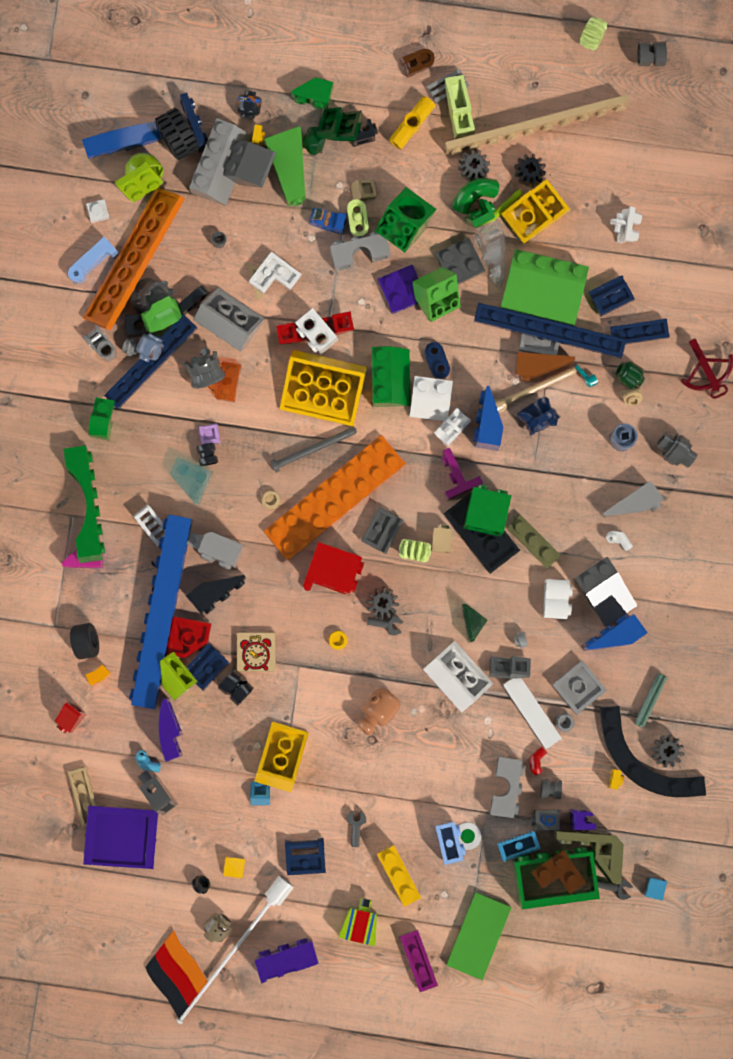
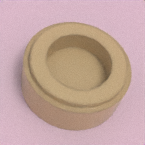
[261,490,281,510]

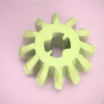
[580,16,607,51]
[399,539,431,562]

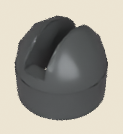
[211,232,226,249]

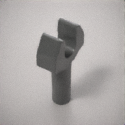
[367,616,403,636]
[347,811,366,847]
[597,879,633,900]

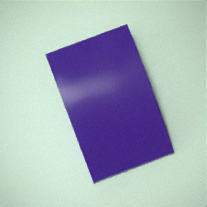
[159,698,183,762]

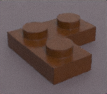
[531,849,586,894]

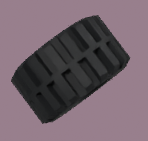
[155,107,199,160]

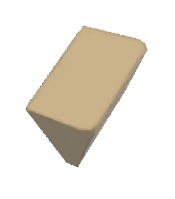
[351,179,377,201]

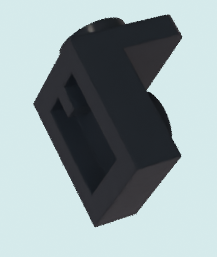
[352,119,378,147]

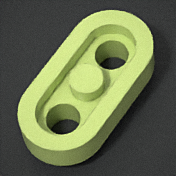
[347,199,369,237]

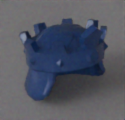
[517,397,561,436]

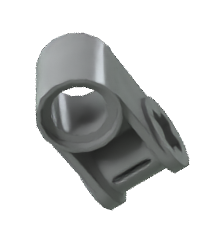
[82,325,117,361]

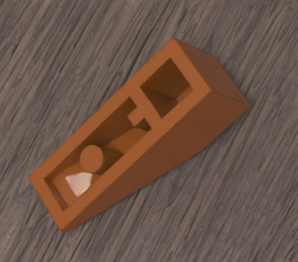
[515,352,575,382]

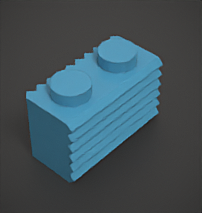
[497,830,540,861]

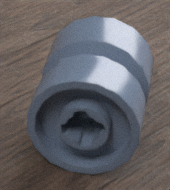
[610,423,638,452]

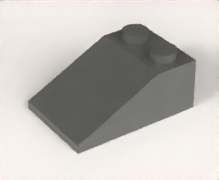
[573,557,637,627]

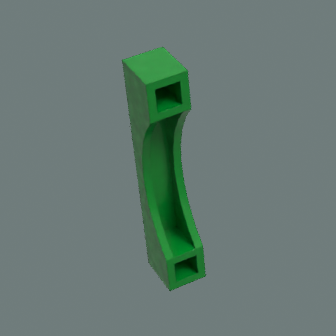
[63,445,106,563]

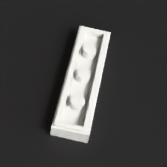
[503,678,562,749]

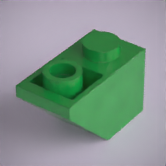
[291,77,334,109]

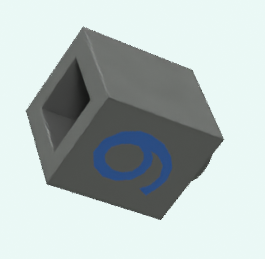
[531,810,560,830]

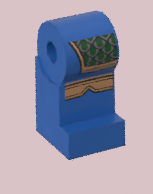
[309,208,347,235]

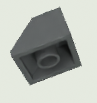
[223,141,276,188]

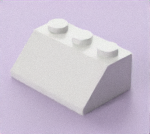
[423,641,493,712]

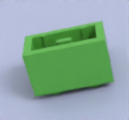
[413,267,461,322]

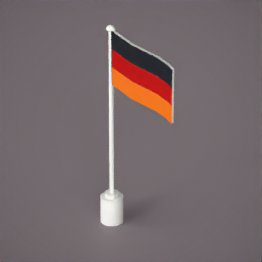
[145,875,294,1024]

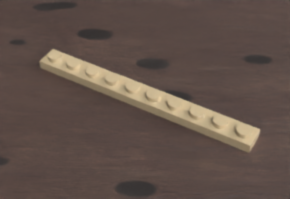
[444,95,629,155]

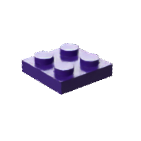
[378,264,419,314]

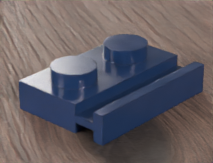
[588,275,635,317]
[186,643,230,691]

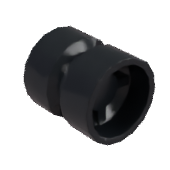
[218,670,254,706]

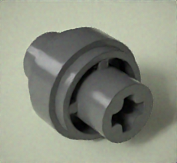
[656,432,698,468]

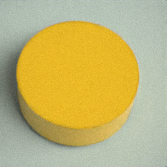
[328,631,348,650]

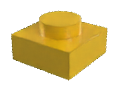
[252,124,266,146]
[608,769,624,790]

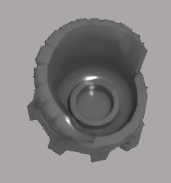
[131,278,178,314]
[184,348,226,389]

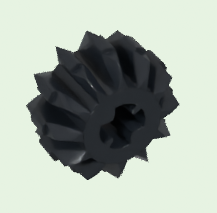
[514,154,546,186]

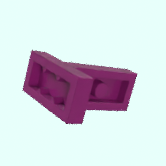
[441,448,483,501]

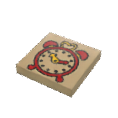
[237,633,276,672]

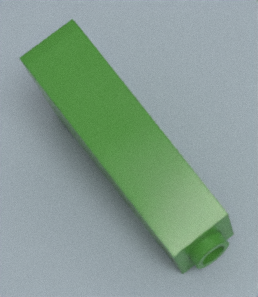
[264,126,306,207]

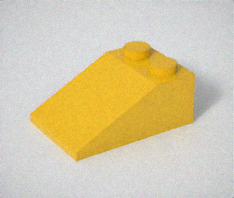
[254,722,309,793]

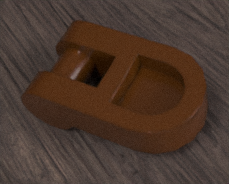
[399,49,435,78]

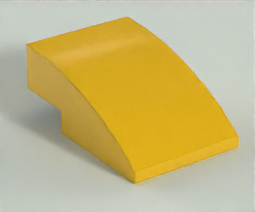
[501,179,571,244]

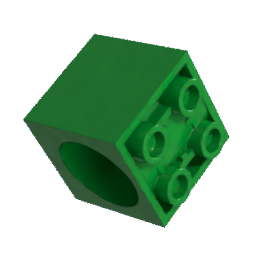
[374,187,437,253]
[463,485,512,537]

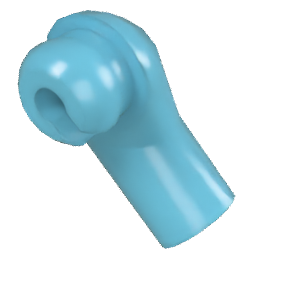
[136,750,161,772]

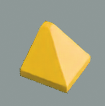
[223,856,245,879]

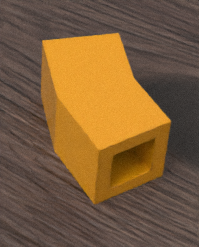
[85,664,112,686]

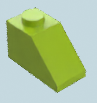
[160,652,198,701]

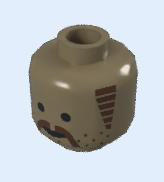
[203,913,232,942]

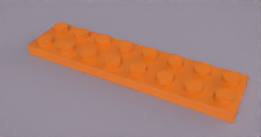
[83,188,185,331]
[264,435,406,561]

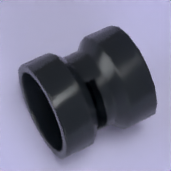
[196,443,218,466]

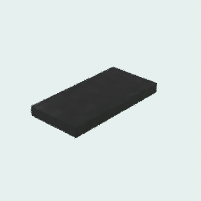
[443,492,520,574]

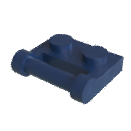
[285,837,326,876]

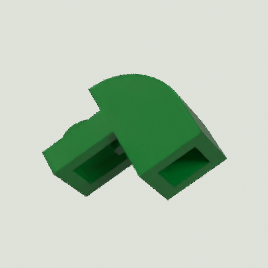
[89,397,115,441]

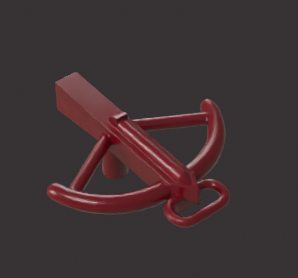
[681,338,733,399]

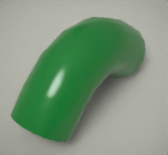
[451,178,500,214]

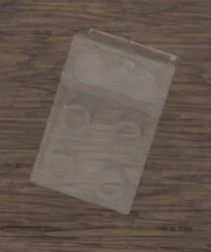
[473,219,505,288]

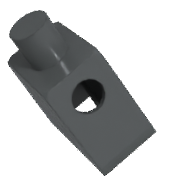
[138,770,178,815]

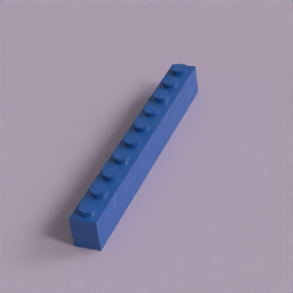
[129,515,193,709]

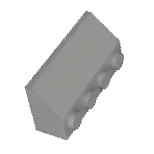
[189,118,253,206]

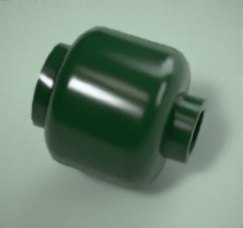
[615,361,645,389]

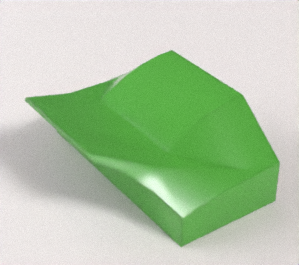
[141,296,182,332]

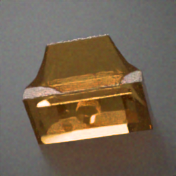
[208,362,242,403]

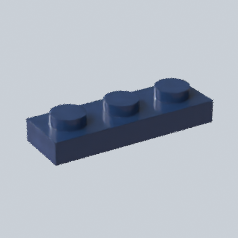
[179,92,208,152]
[610,318,670,345]

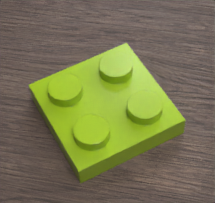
[115,161,164,203]

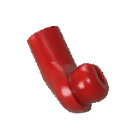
[529,746,547,776]

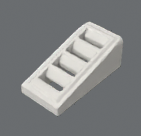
[133,504,165,547]

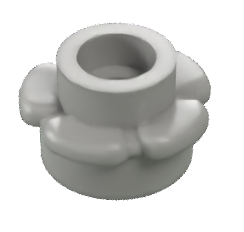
[122,338,138,356]
[514,631,528,650]
[555,713,575,732]

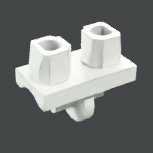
[610,206,642,244]
[434,408,471,446]

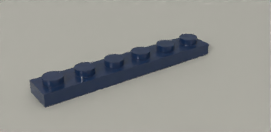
[104,314,198,410]

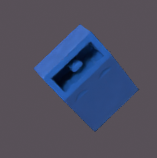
[473,386,504,451]
[583,613,648,651]

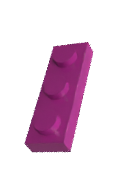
[400,929,438,992]

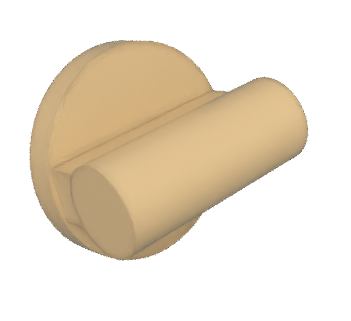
[621,387,643,406]

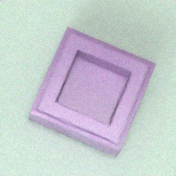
[198,424,221,445]

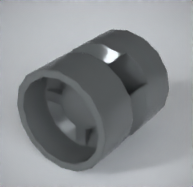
[637,41,667,67]

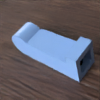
[68,237,119,284]

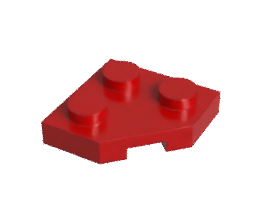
[166,617,212,658]

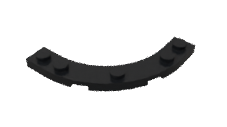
[600,706,706,798]

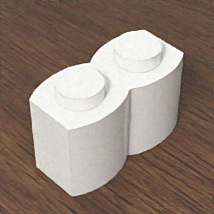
[543,579,573,619]

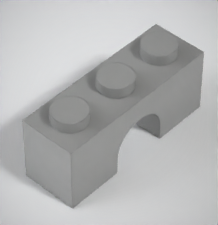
[330,232,391,272]
[489,757,525,818]

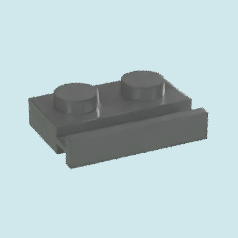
[361,507,403,554]

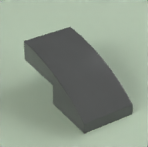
[489,656,531,679]

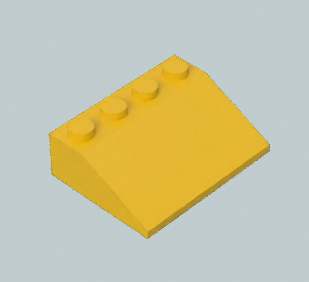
[279,350,367,427]

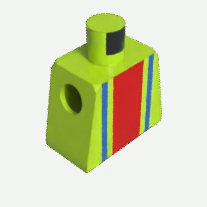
[339,897,377,946]

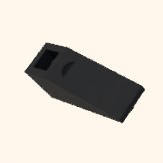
[186,575,246,614]

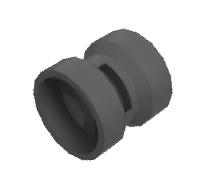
[540,779,562,799]

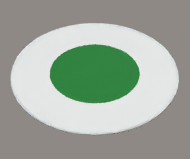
[458,823,481,850]

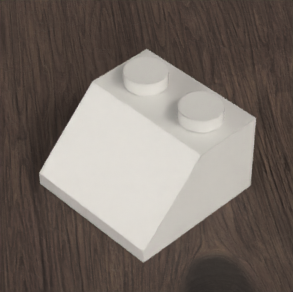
[409,376,453,422]

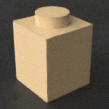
[431,525,453,554]

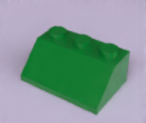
[372,346,411,407]

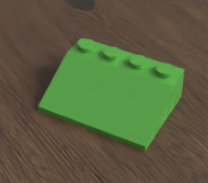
[501,249,589,326]

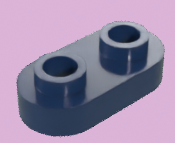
[424,342,450,379]

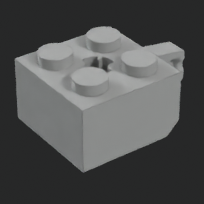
[187,532,244,570]

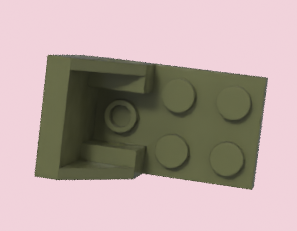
[553,830,624,884]

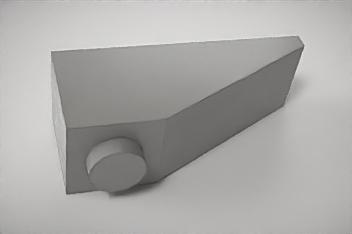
[601,481,664,518]

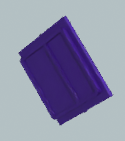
[83,806,158,869]

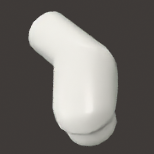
[606,531,634,552]

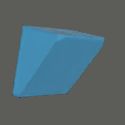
[250,782,270,806]
[644,877,667,901]

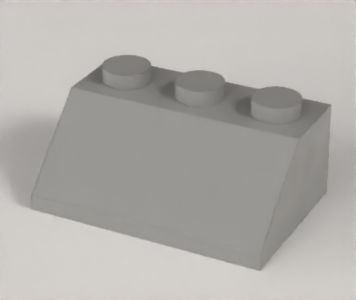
[193,287,265,352]

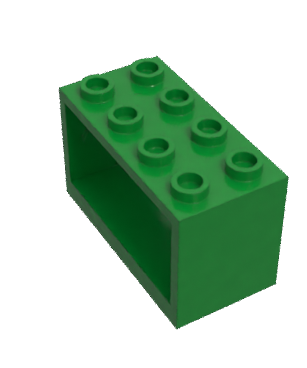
[512,846,600,910]

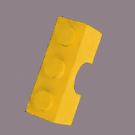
[377,844,421,907]

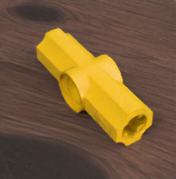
[389,96,436,150]

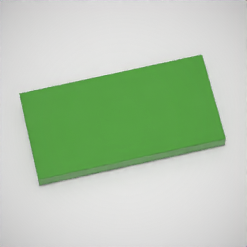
[446,892,512,981]

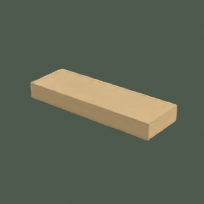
[67,766,97,828]

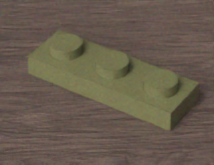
[506,515,561,569]

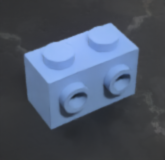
[435,821,466,865]

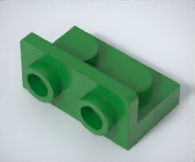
[464,198,495,228]

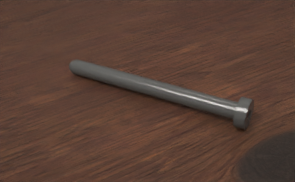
[270,427,357,473]

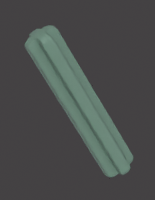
[634,674,667,728]

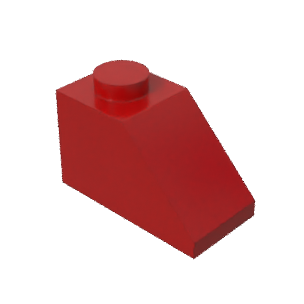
[55,702,86,734]

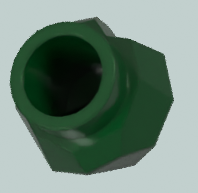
[303,127,326,156]

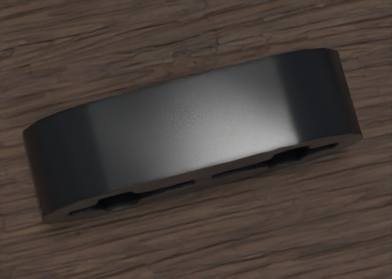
[178,285,209,315]

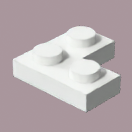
[249,252,302,294]

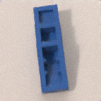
[82,121,162,159]

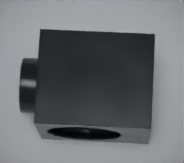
[125,315,149,338]

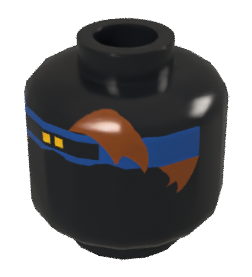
[236,91,262,119]

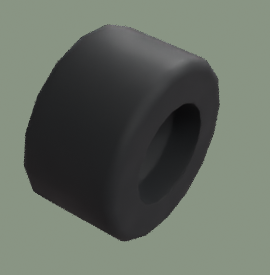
[70,623,100,659]

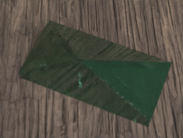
[461,604,487,643]

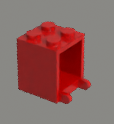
[303,542,364,596]

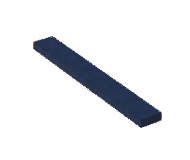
[474,302,627,359]

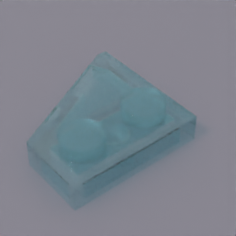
[170,457,213,506]

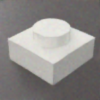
[86,199,110,223]

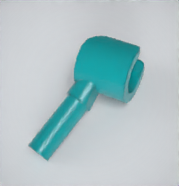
[575,365,598,387]

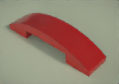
[276,311,354,345]

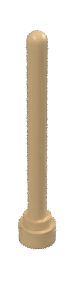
[494,367,576,414]

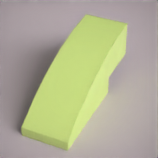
[445,75,475,139]

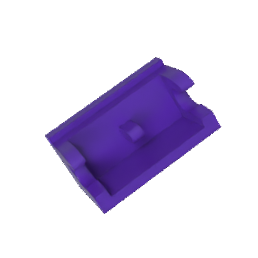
[570,809,596,830]

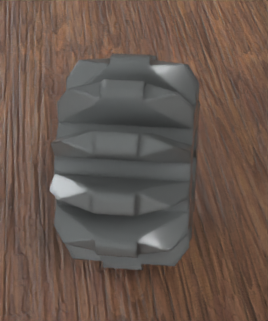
[458,149,490,181]
[366,587,399,620]
[651,735,684,768]

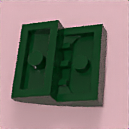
[316,107,364,141]

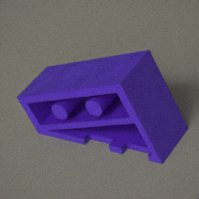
[255,938,319,984]

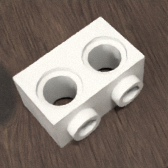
[295,308,339,354]

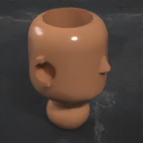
[357,688,401,735]

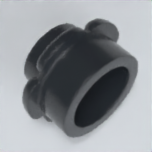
[192,875,210,894]

